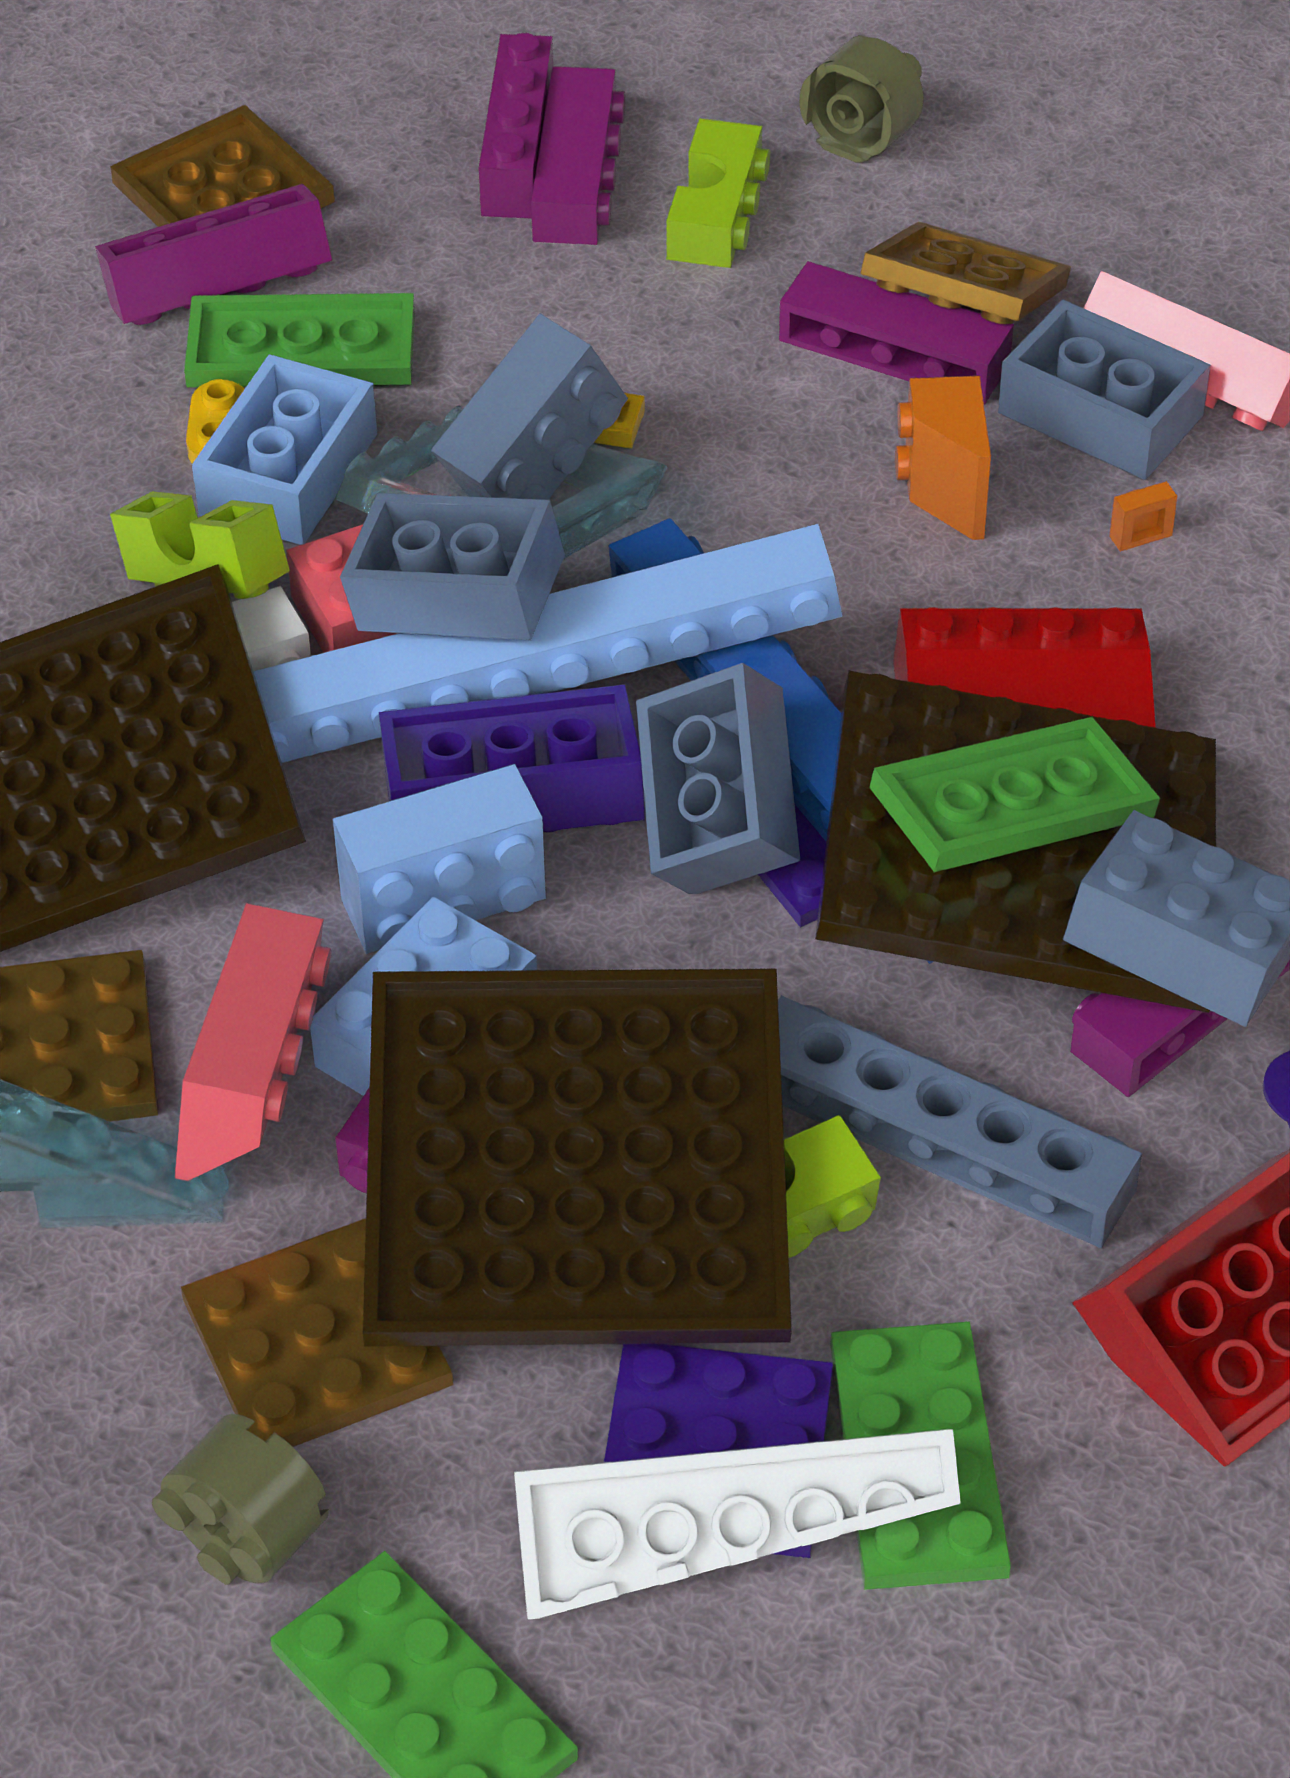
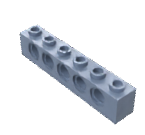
[778,995,1142,1249]

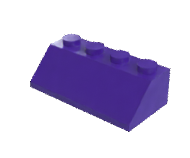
[378,685,645,832]

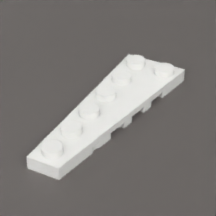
[514,1429,960,1619]

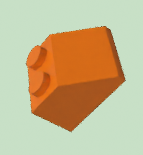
[895,376,991,540]

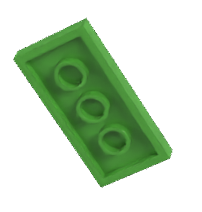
[184,293,415,387]
[869,717,1160,872]
[830,1321,1011,1590]
[270,1551,578,1778]

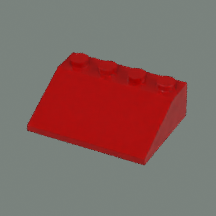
[893,607,1156,728]
[1072,1149,1290,1467]

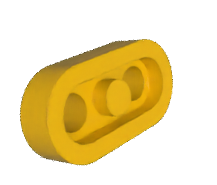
[186,379,244,463]

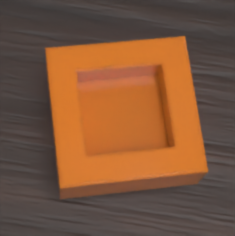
[1109,481,1178,552]

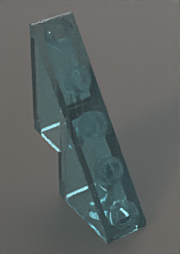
[0,1080,229,1228]

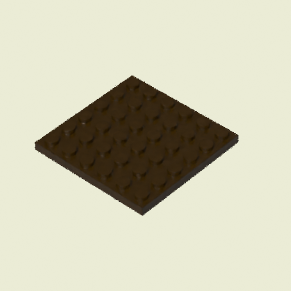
[0,564,306,952]
[815,670,1216,1013]
[363,968,792,1347]

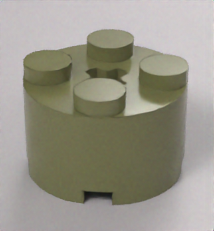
[799,35,923,163]
[152,1414,329,1585]

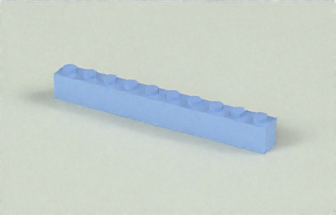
[253,524,842,763]

